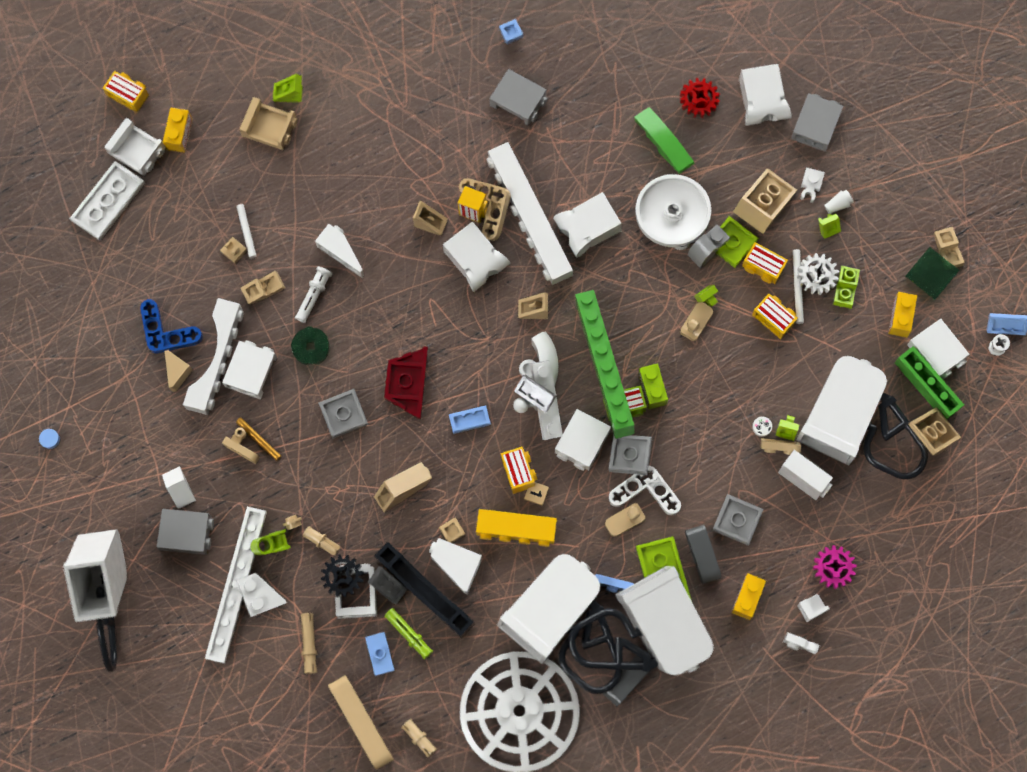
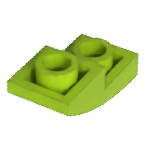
[833,266,860,309]

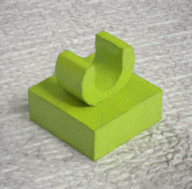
[818,214,841,239]
[694,285,718,307]
[775,415,799,441]

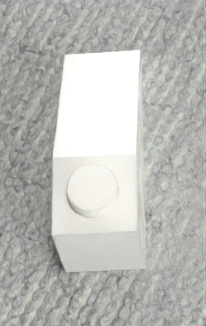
[315,224,364,278]

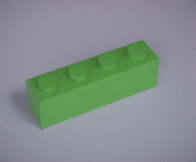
[895,346,964,420]

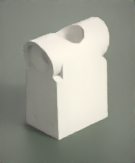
[739,64,792,126]
[553,192,621,258]
[443,221,511,292]

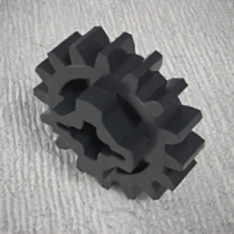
[321,554,364,598]

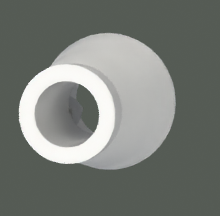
[824,190,854,214]

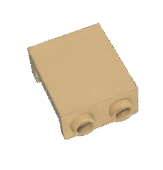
[239,97,298,150]

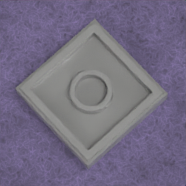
[319,389,368,439]
[608,435,652,475]
[712,494,764,546]

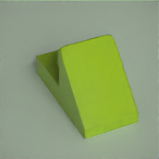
[273,74,302,102]

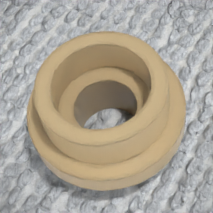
[283,515,302,530]

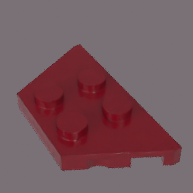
[384,346,428,419]

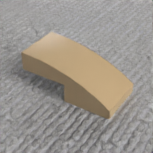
[934,227,965,271]
[241,271,285,304]

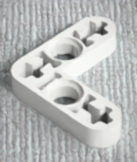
[609,466,681,516]

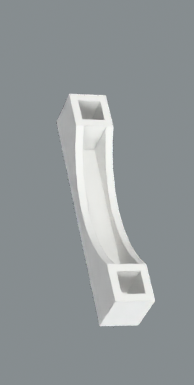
[183,298,244,415]

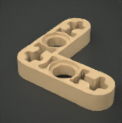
[459,178,511,241]

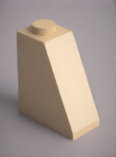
[374,462,432,512]

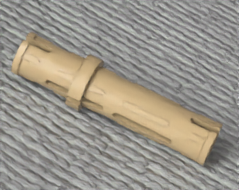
[301,613,317,674]

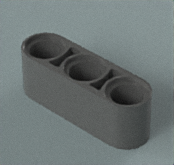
[685,525,722,584]
[603,655,649,707]

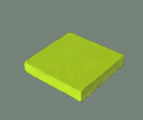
[716,216,759,268]

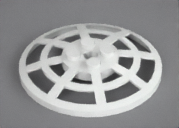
[460,652,579,772]

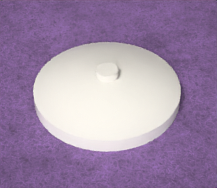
[636,174,711,247]

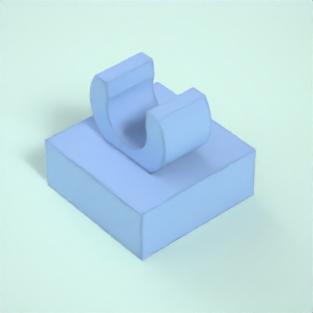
[499,19,523,44]

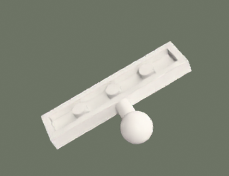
[513,360,563,440]

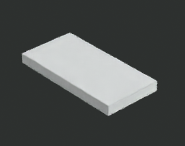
[69,161,145,240]

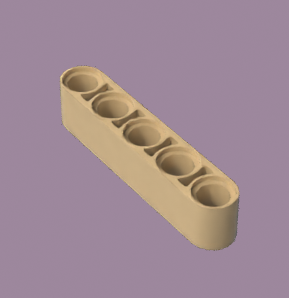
[328,675,394,770]

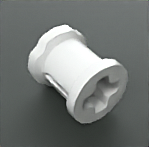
[988,334,1010,356]

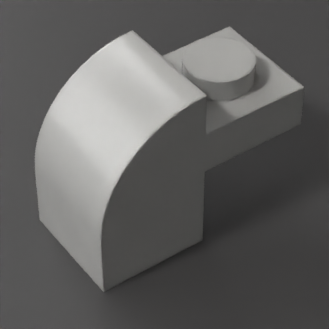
[688,224,730,269]

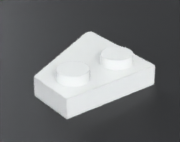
[236,573,286,617]

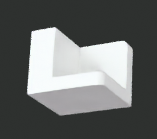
[797,594,830,622]

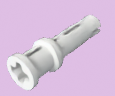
[295,266,333,323]

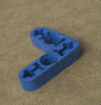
[140,299,203,353]

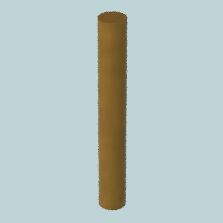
[236,417,282,461]

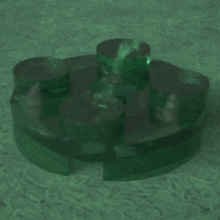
[291,326,330,365]

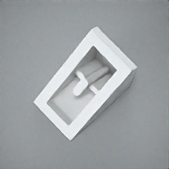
[162,466,196,509]

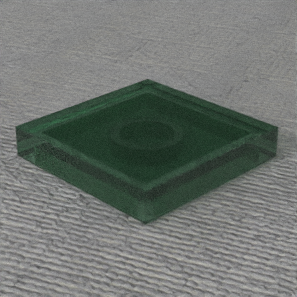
[905,247,960,300]

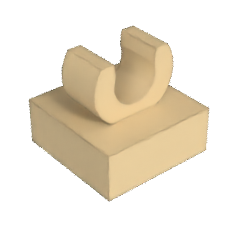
[220,237,247,264]

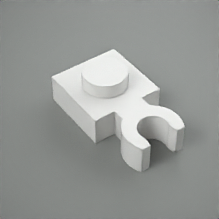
[801,168,825,203]
[783,632,820,654]

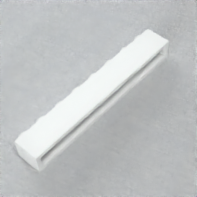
[486,142,573,285]

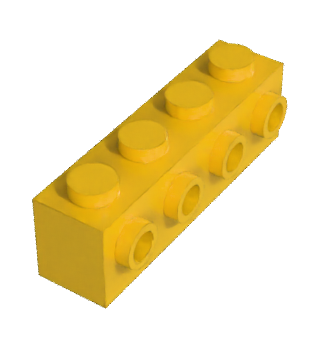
[476,509,557,547]

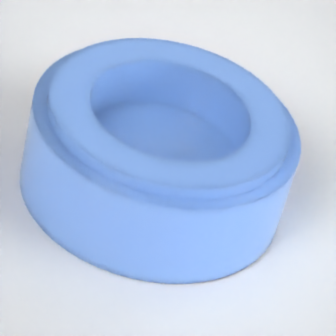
[39,429,60,449]

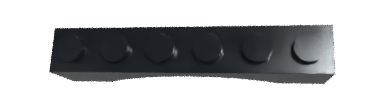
[374,542,475,639]

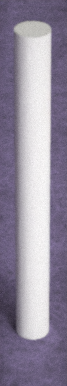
[792,249,804,324]

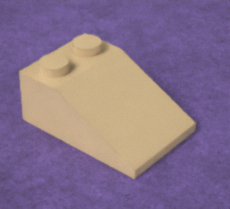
[733,168,797,234]
[908,407,961,456]

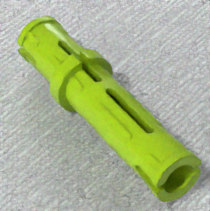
[384,608,433,660]

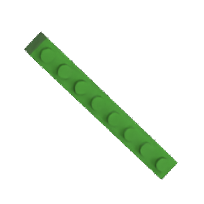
[575,290,634,439]

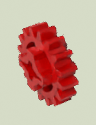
[679,78,720,118]

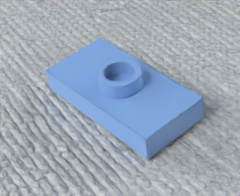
[987,313,1027,335]
[449,405,491,434]
[595,574,633,593]
[365,632,395,676]

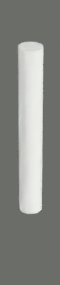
[236,204,257,258]

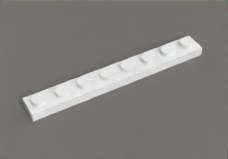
[205,507,267,664]

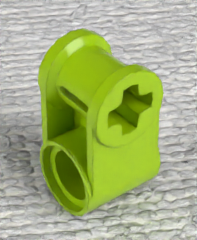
[250,529,291,555]

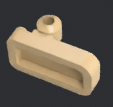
[680,302,713,341]
[222,428,260,464]
[605,503,645,537]

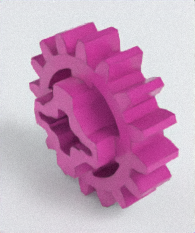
[813,545,857,589]

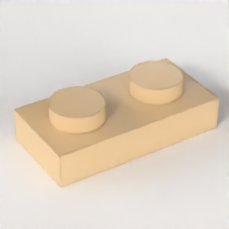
[760,438,801,455]

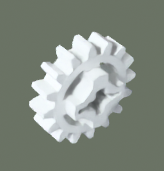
[797,253,839,295]

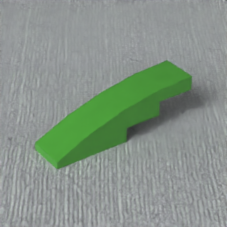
[634,107,694,174]

